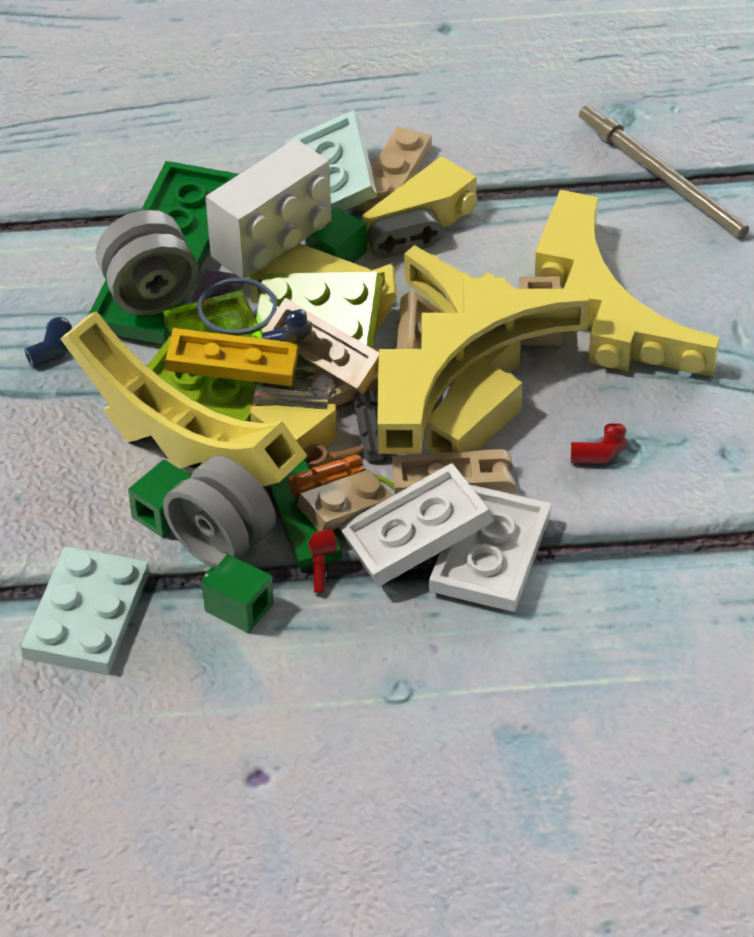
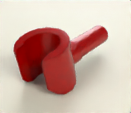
[309,529,337,593]

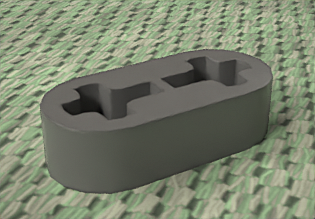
[366,209,443,258]

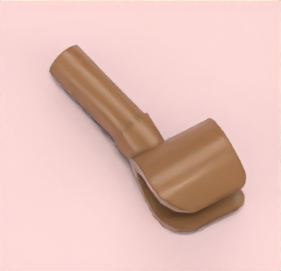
[304,444,363,469]

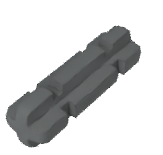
[354,390,387,462]

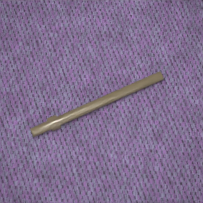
[579,105,749,239]

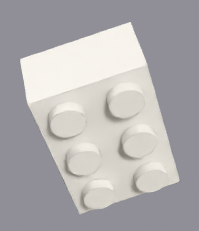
[205,138,332,278]

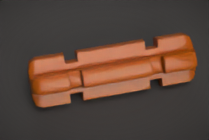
[288,454,366,498]

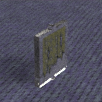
[253,365,336,410]

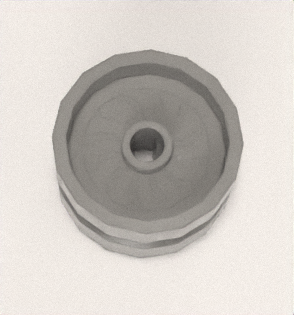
[96,210,199,316]
[163,455,276,567]

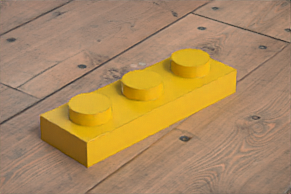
[165,328,298,386]

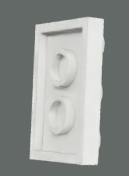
[338,463,494,587]
[429,484,552,612]

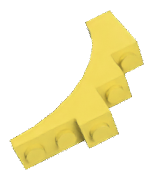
[535,190,720,377]
[404,245,523,453]
[377,277,590,454]
[60,311,307,487]

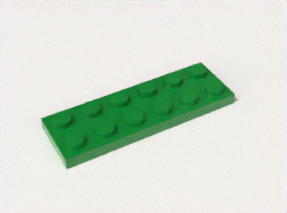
[88,161,239,344]

